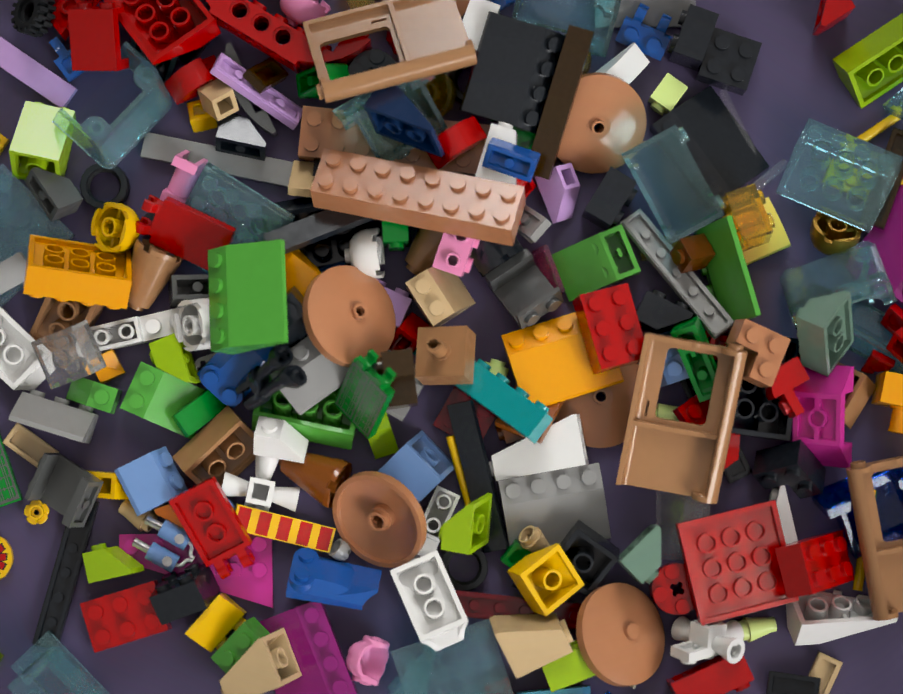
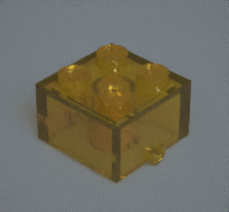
[721,183,775,252]

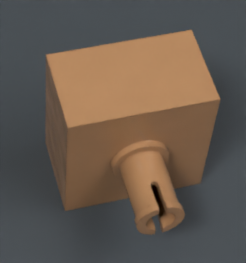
[415,326,476,385]

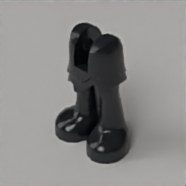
[234,344,307,410]

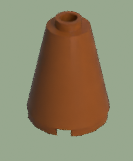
[278,452,352,508]

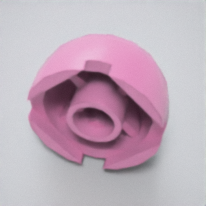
[279,0,331,28]

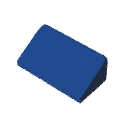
[482,137,541,183]

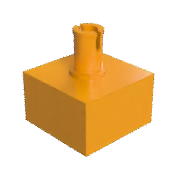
[871,371,903,434]

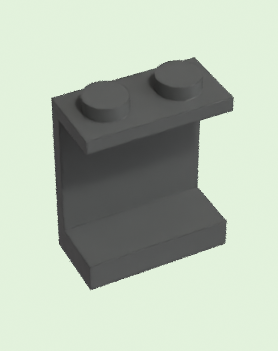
[485,248,564,329]
[24,453,104,528]

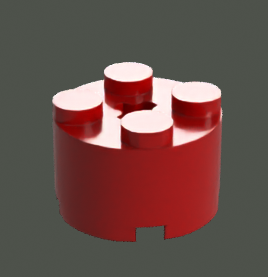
[649,563,695,615]

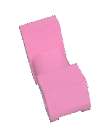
[159,149,208,206]

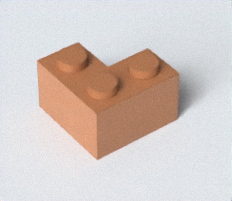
[725,318,791,388]

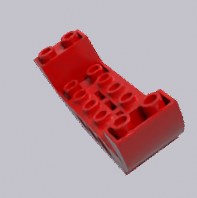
[205,0,372,74]

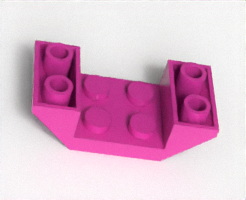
[792,365,854,468]

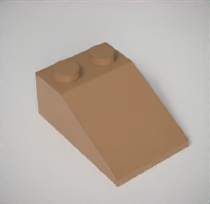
[29,297,105,365]

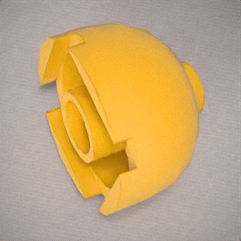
[91,202,140,253]

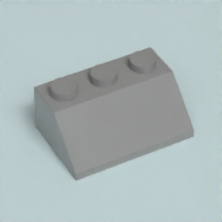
[270,336,349,415]
[8,389,99,444]

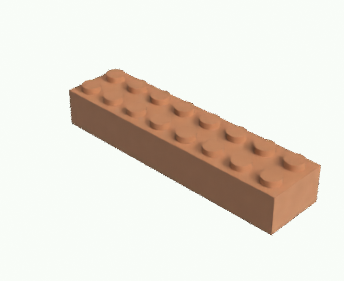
[298,106,491,177]
[310,148,526,246]

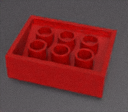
[103,0,221,65]

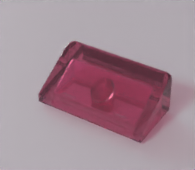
[531,245,565,294]

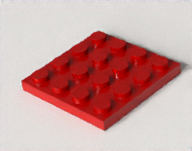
[675,500,799,625]

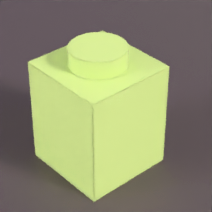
[648,73,688,115]

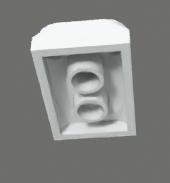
[0,306,53,391]
[390,550,469,651]

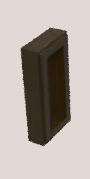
[242,57,289,93]

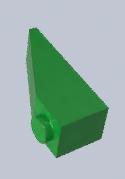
[671,316,716,402]

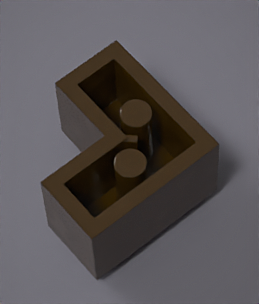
[376,348,418,410]

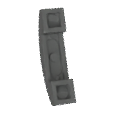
[225,42,278,137]

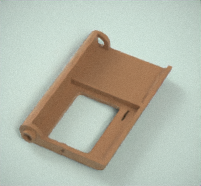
[616,333,748,504]

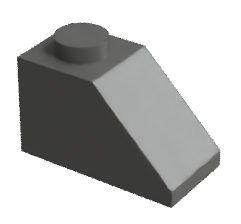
[25,167,83,222]
[168,274,209,308]

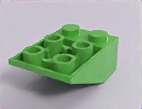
[550,224,641,302]

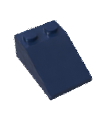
[364,85,444,158]

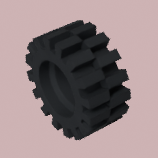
[11,0,56,38]

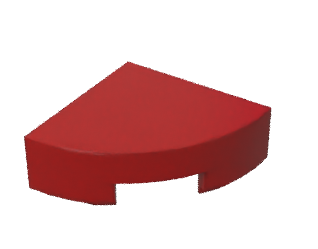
[861,349,896,374]

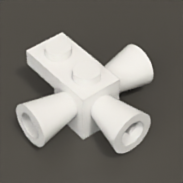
[222,455,300,512]
[670,616,745,665]

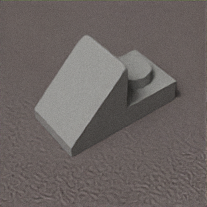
[517,205,551,244]

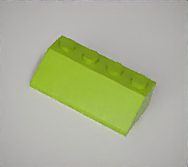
[832,13,903,109]

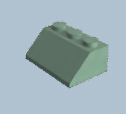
[795,291,854,377]
[617,524,661,584]

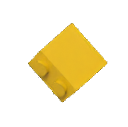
[507,543,585,616]
[185,593,247,652]

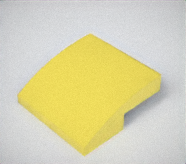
[723,197,791,265]

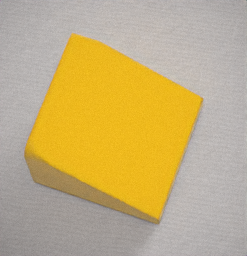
[187,100,218,133]

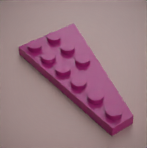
[119,533,274,608]

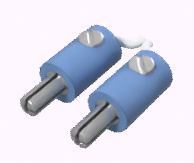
[132,516,195,573]

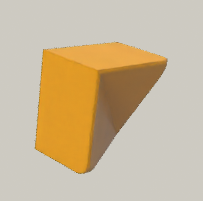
[89,349,126,384]

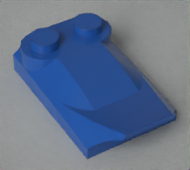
[197,346,273,408]
[286,548,382,610]

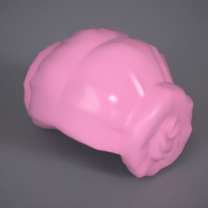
[346,635,390,686]

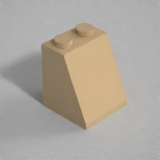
[405,267,476,327]
[490,613,574,679]
[219,628,302,694]

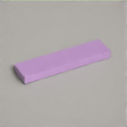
[0,37,77,107]
[210,52,303,130]

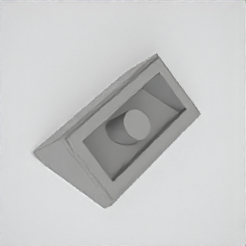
[0,252,27,295]

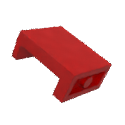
[67,2,129,71]

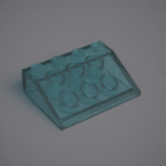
[776,118,903,233]

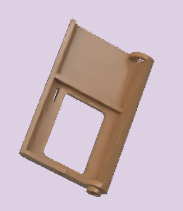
[302,0,477,103]
[846,455,903,621]

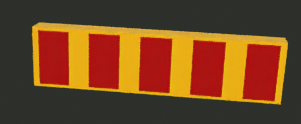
[235,504,336,553]

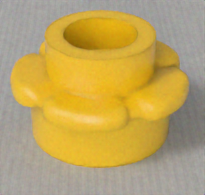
[24,500,49,525]

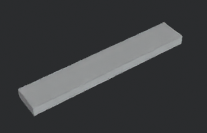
[140,132,293,188]
[620,208,734,340]

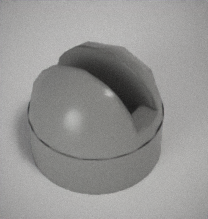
[329,539,351,561]

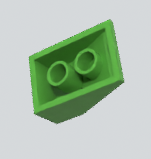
[120,362,205,439]

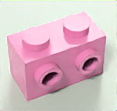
[432,233,481,277]

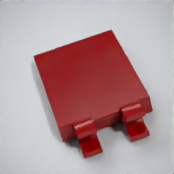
[136,195,237,271]
[168,476,255,579]

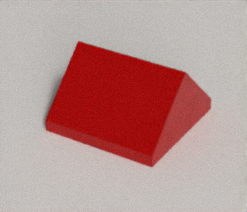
[813,0,856,36]

